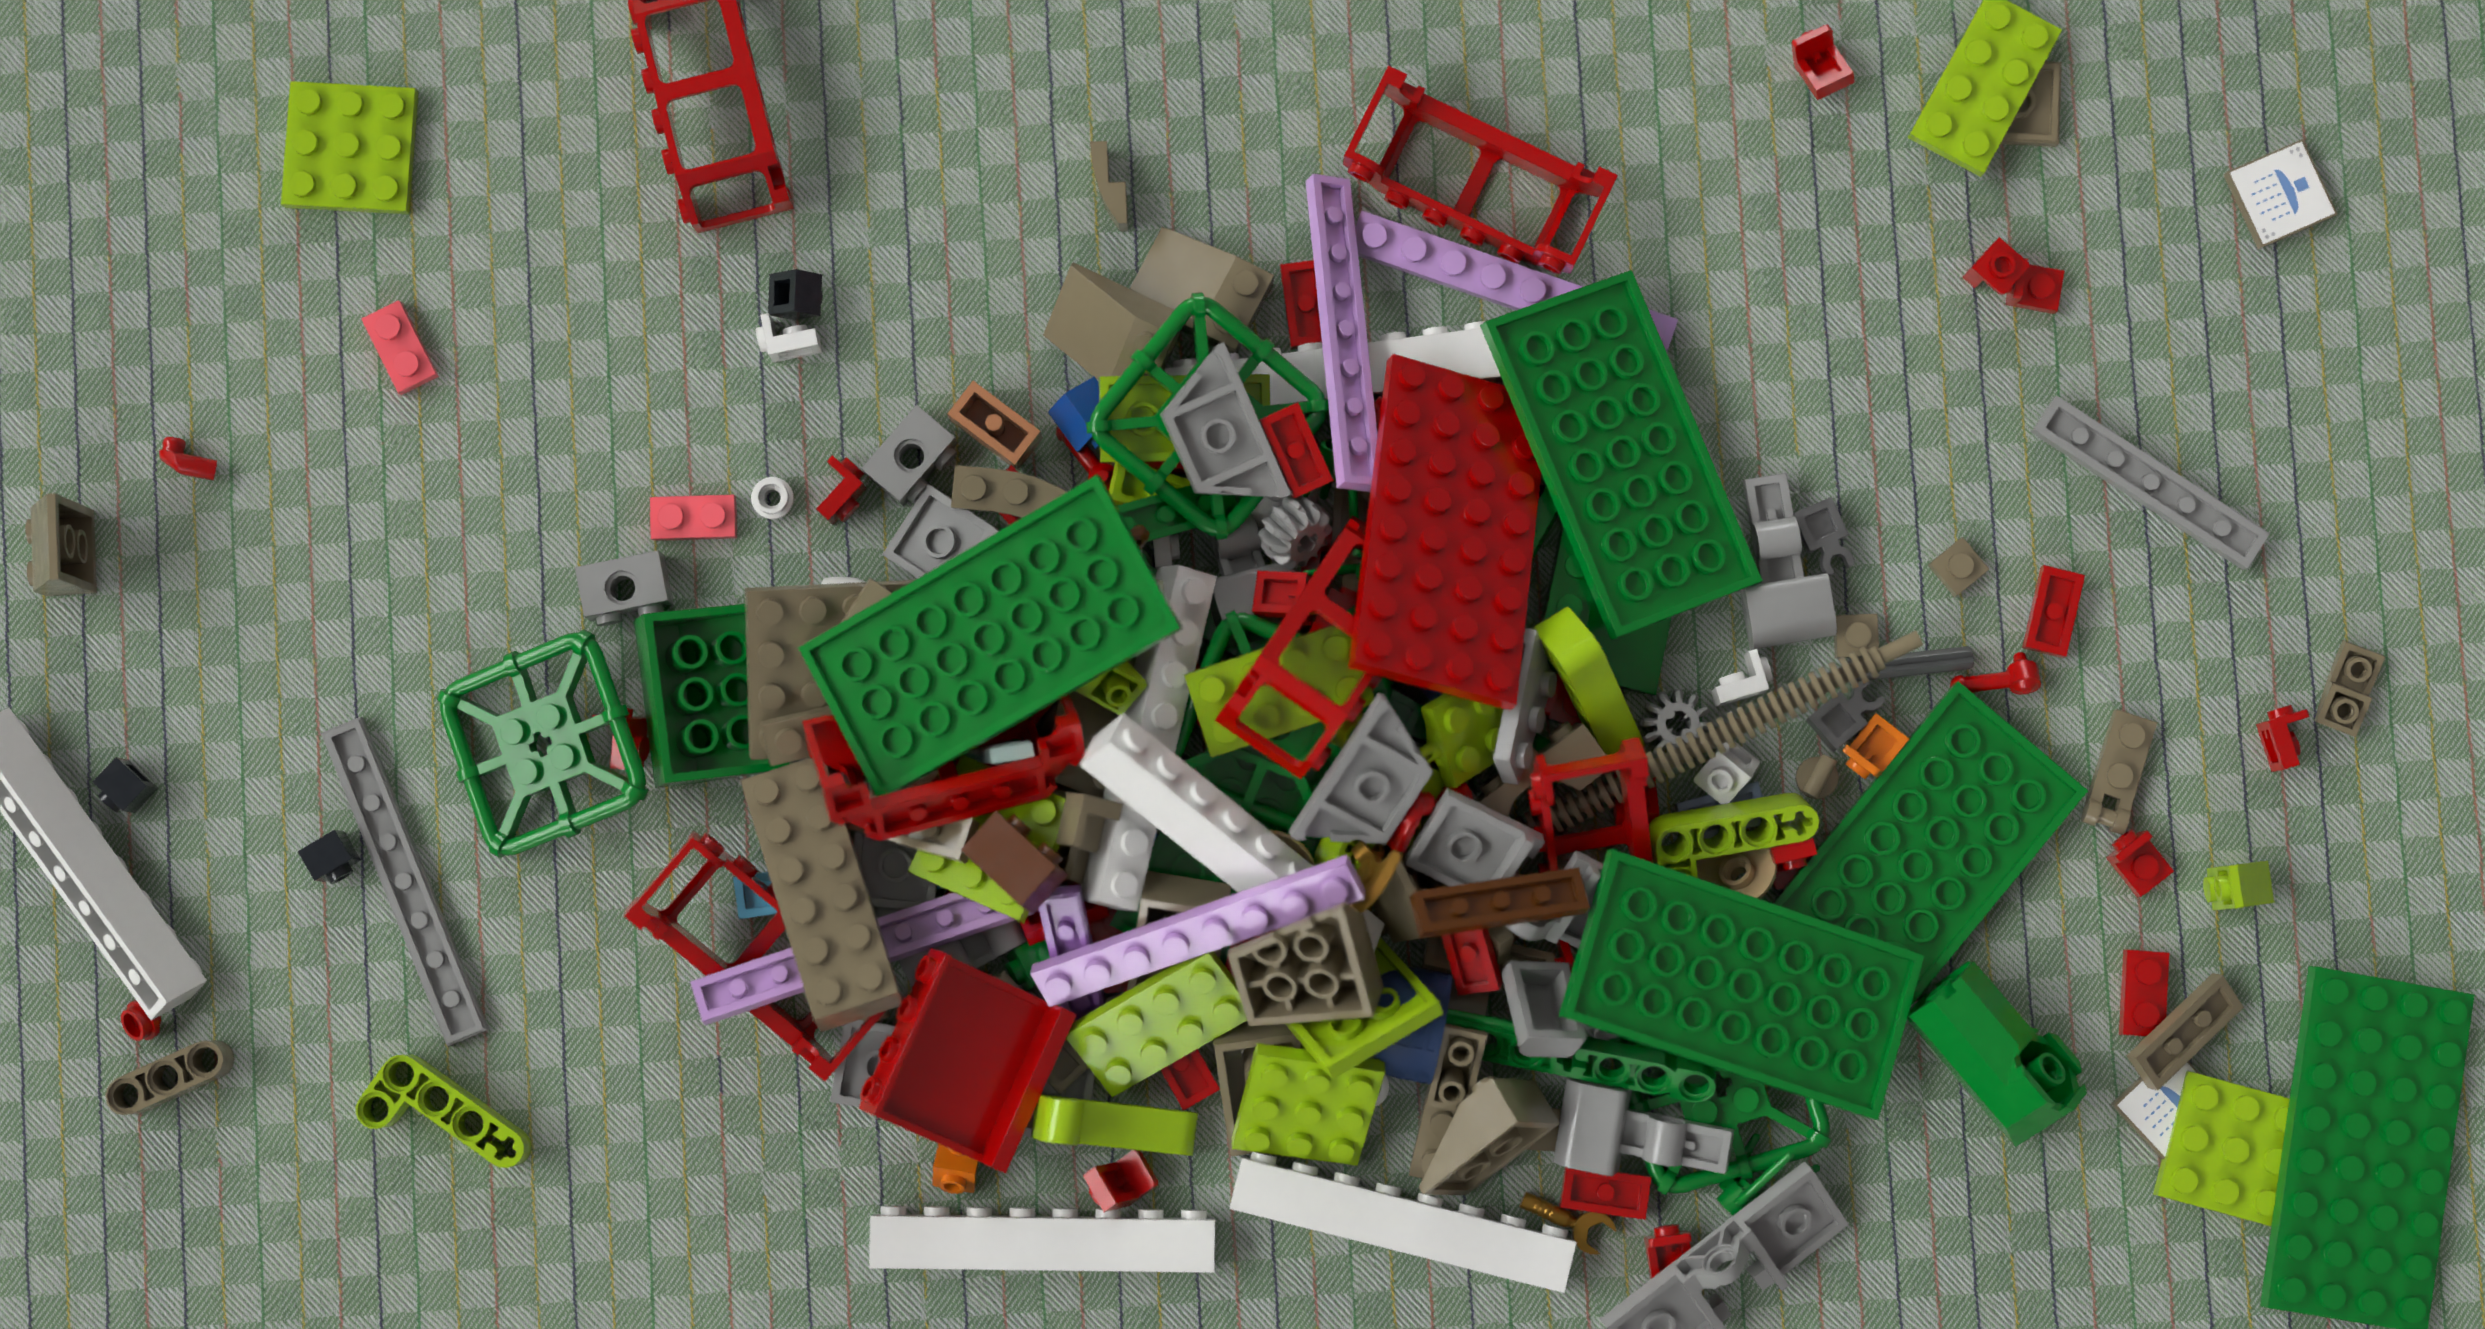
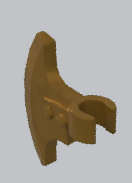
[1349,840,1403,913]

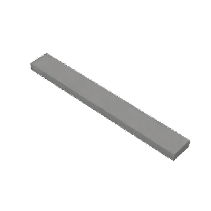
[321,717,490,1047]

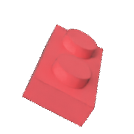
[361,300,439,395]
[650,494,737,541]

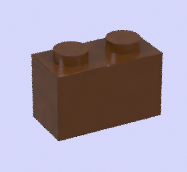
[961,811,1068,914]

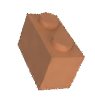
[947,381,1043,471]

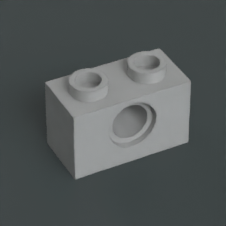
[861,405,958,506]
[575,551,674,626]

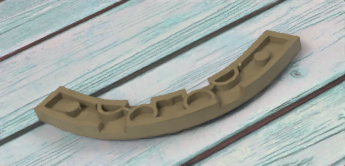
[951,465,1137,668]

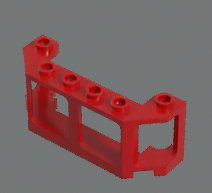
[627,0,794,234]
[1343,65,1618,274]
[1214,515,1382,779]
[802,695,1085,841]
[1528,737,1653,972]
[624,831,886,1082]

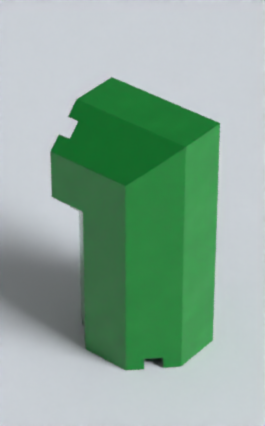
[1907,961,2087,1147]

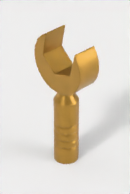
[1519,1191,1616,1255]

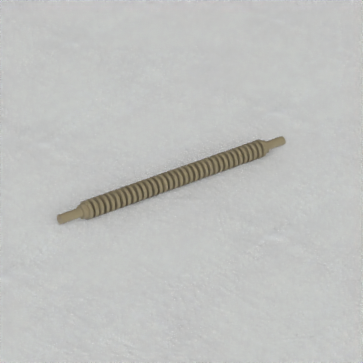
[1515,630,1923,836]

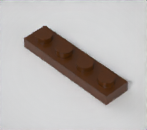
[1410,867,1590,938]

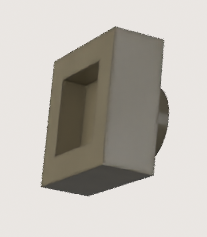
[1928,537,1989,597]
[1834,614,1879,659]

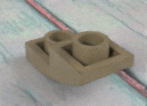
[2314,640,2386,737]

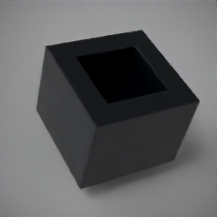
[768,269,823,320]
[93,757,159,813]
[297,829,361,884]

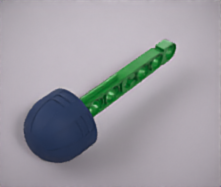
[1370,967,1716,1102]

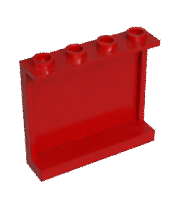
[858,948,1077,1174]

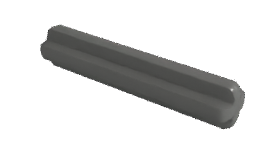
[1848,646,1974,681]

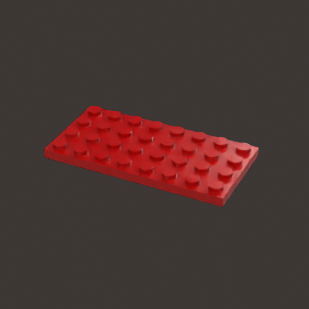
[1348,354,1541,711]

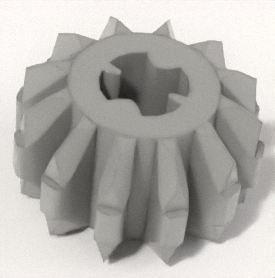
[1257,495,1332,570]
[1639,689,1710,756]

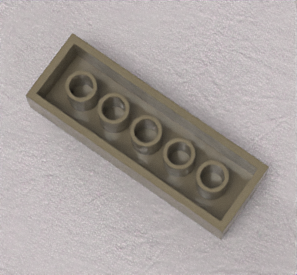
[740,758,903,1032]

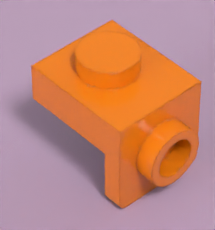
[1842,713,1910,780]
[932,1144,979,1194]

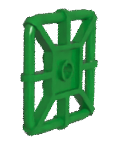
[1086,292,1329,540]
[1175,610,1395,841]
[437,630,649,858]
[1609,1037,1832,1196]

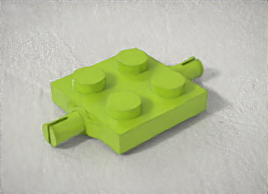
[1419,693,1503,788]

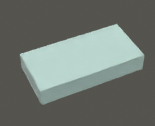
[980,740,1035,764]

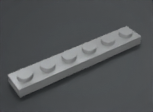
[2031,395,2270,570]

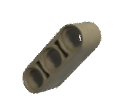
[105,1040,235,1115]

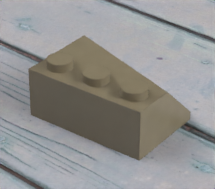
[1228,902,1384,1026]

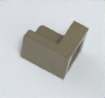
[1056,793,1123,852]

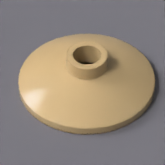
[1697,847,1777,899]

